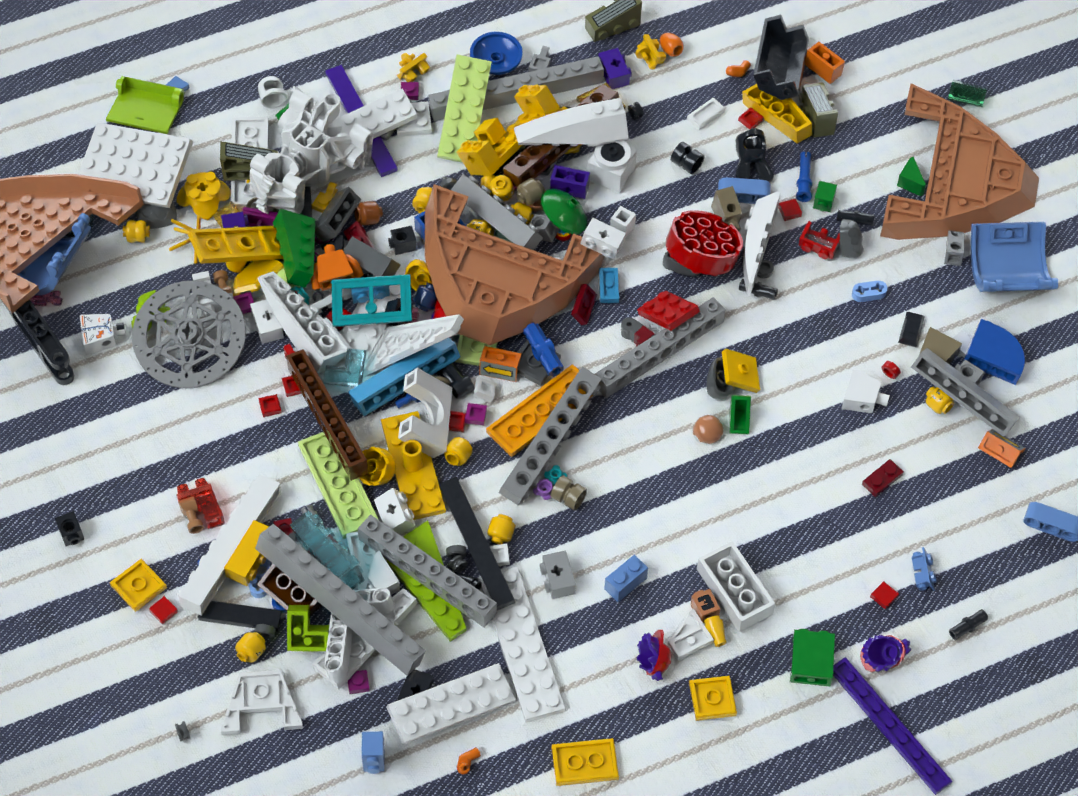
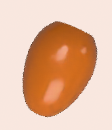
[660,33,684,57]

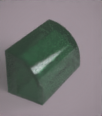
[948,80,987,107]

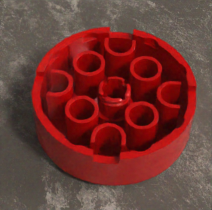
[665,210,743,276]

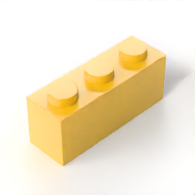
[224,520,269,586]

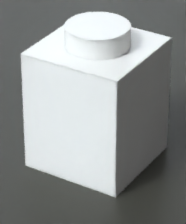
[610,206,636,239]

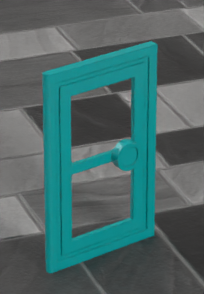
[331,274,412,327]

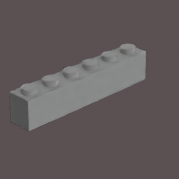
[451,174,543,250]
[911,348,1020,437]

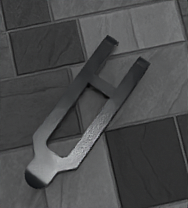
[2,299,74,385]

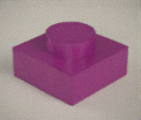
[401,82,419,100]
[233,292,254,314]
[465,403,487,426]
[348,670,370,695]

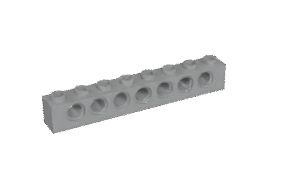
[595,297,726,398]
[498,366,601,505]
[358,514,497,628]

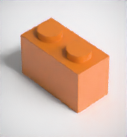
[805,42,845,84]

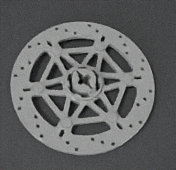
[132,281,246,389]

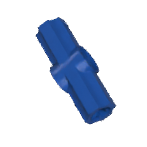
[523,323,564,377]

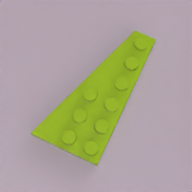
[384,520,466,642]

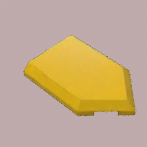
[233,259,284,297]

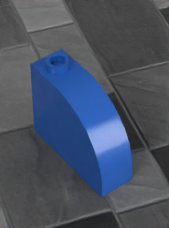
[963,319,1025,385]

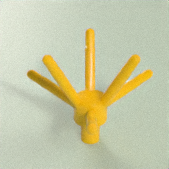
[169,215,201,264]

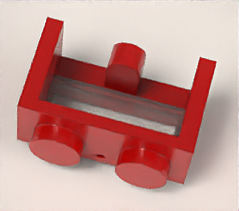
[799,221,840,259]

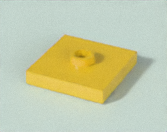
[722,348,760,393]
[110,558,167,612]
[689,676,737,721]

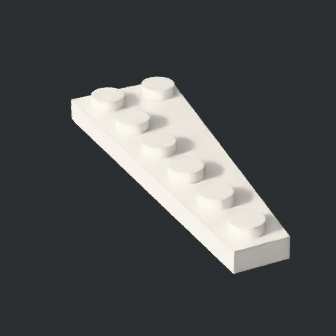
[312,588,418,690]

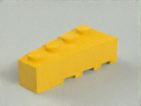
[742,84,812,144]

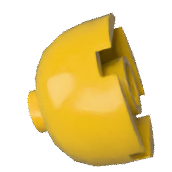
[359,447,396,486]

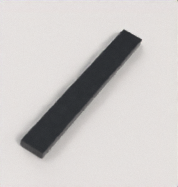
[439,477,515,611]

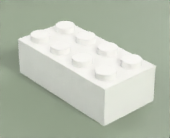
[697,541,775,632]

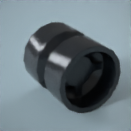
[670,142,705,174]

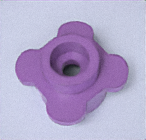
[533,479,554,500]

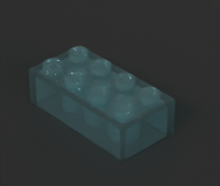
[290,510,364,590]

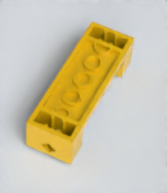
[456,85,560,175]

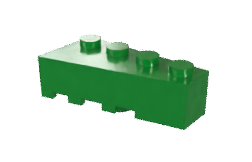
[273,209,315,288]

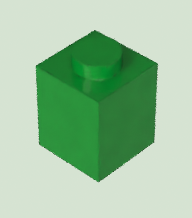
[813,181,837,212]

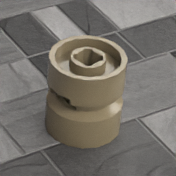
[551,475,587,511]

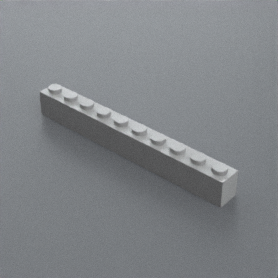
[428,56,604,121]
[255,524,426,676]

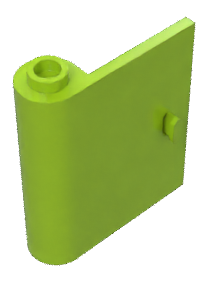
[106,76,185,134]

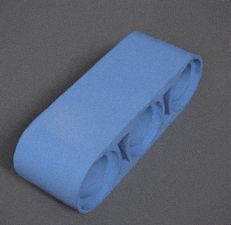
[718,177,771,204]
[1023,502,1078,542]

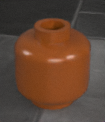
[354,201,383,226]

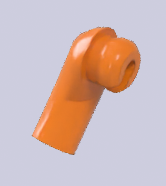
[726,60,751,77]
[457,747,481,774]

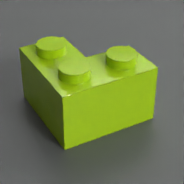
[287,605,329,651]

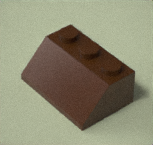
[257,564,322,616]

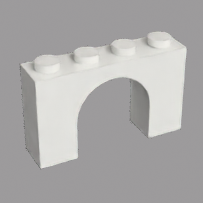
[398,368,452,458]

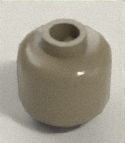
[516,178,544,205]

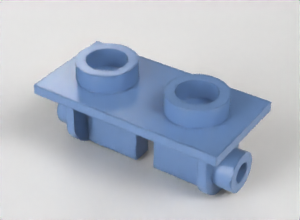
[911,547,937,591]

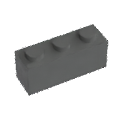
[315,187,361,242]
[343,236,400,277]

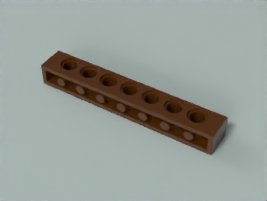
[503,84,619,187]
[286,349,369,481]

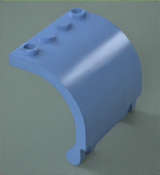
[17,213,91,295]
[970,222,1058,292]

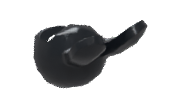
[735,128,774,182]

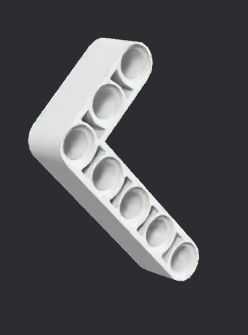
[324,588,395,684]

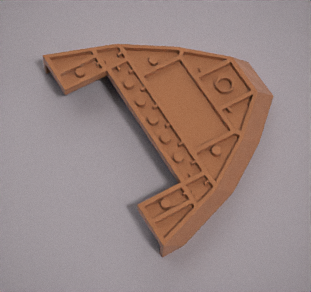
[880,83,1039,240]
[0,174,144,313]
[425,184,605,345]

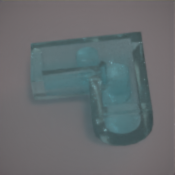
[324,348,366,388]

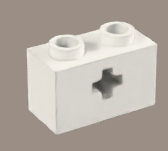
[580,218,626,260]
[250,299,284,344]
[374,488,416,535]

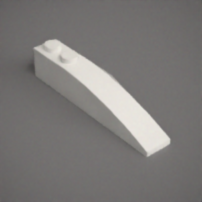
[514,98,629,147]
[743,192,781,296]
[258,271,352,373]

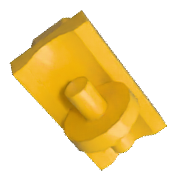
[635,34,666,70]
[397,53,430,82]

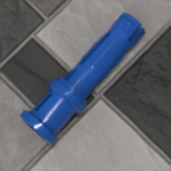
[796,151,813,202]

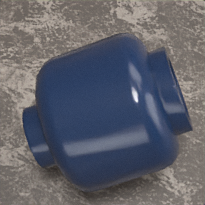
[413,283,438,312]

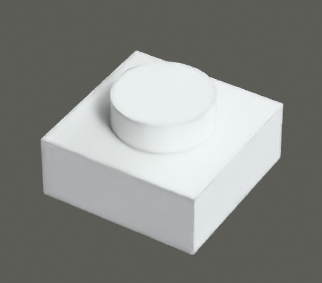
[474,377,496,402]
[490,544,510,566]

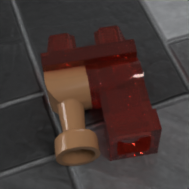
[176,478,225,534]

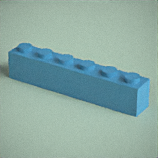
[348,337,461,416]

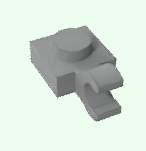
[528,45,551,72]

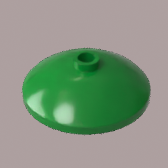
[541,189,587,235]

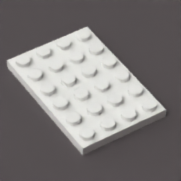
[78,122,193,208]

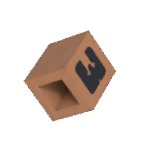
[690,589,720,624]

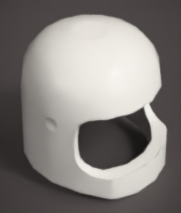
[258,76,288,108]

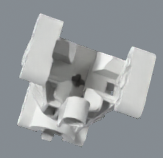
[249,89,373,214]

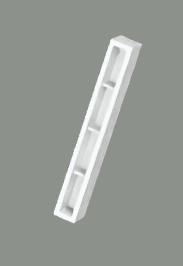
[178,474,281,616]

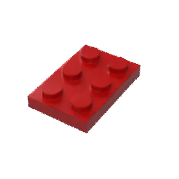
[637,291,700,331]

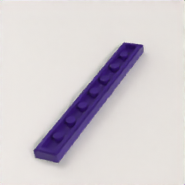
[325,65,398,177]
[833,657,952,795]

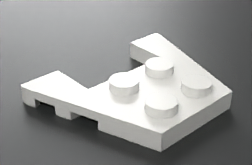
[221,670,303,735]

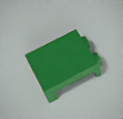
[790,629,835,687]

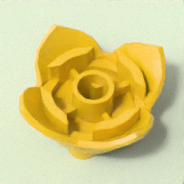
[176,172,231,221]

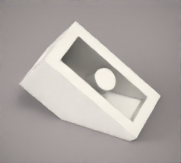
[367,551,400,595]

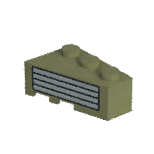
[585,0,642,42]
[799,82,838,138]
[220,141,277,181]

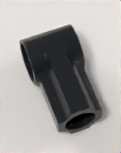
[440,362,474,399]

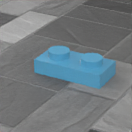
[599,268,619,303]
[351,286,390,304]

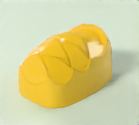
[405,259,432,291]

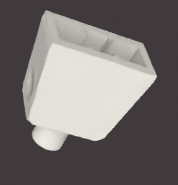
[842,370,890,413]

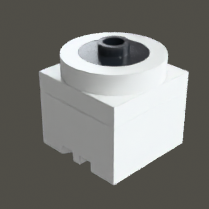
[588,141,637,193]

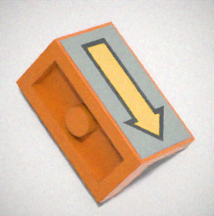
[479,346,521,382]
[978,429,1026,468]

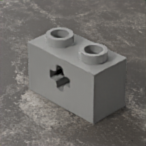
[539,550,576,599]

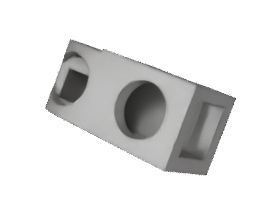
[944,230,964,266]

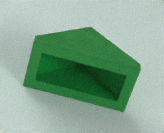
[897,157,926,196]
[729,395,751,434]

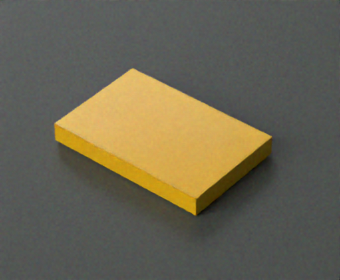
[551,738,619,786]

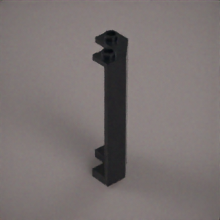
[753,14,809,100]

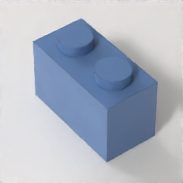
[604,554,648,602]
[362,731,385,774]

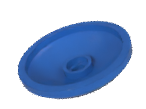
[470,32,523,75]

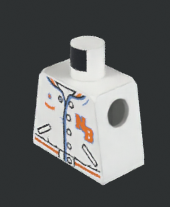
[80,314,126,355]

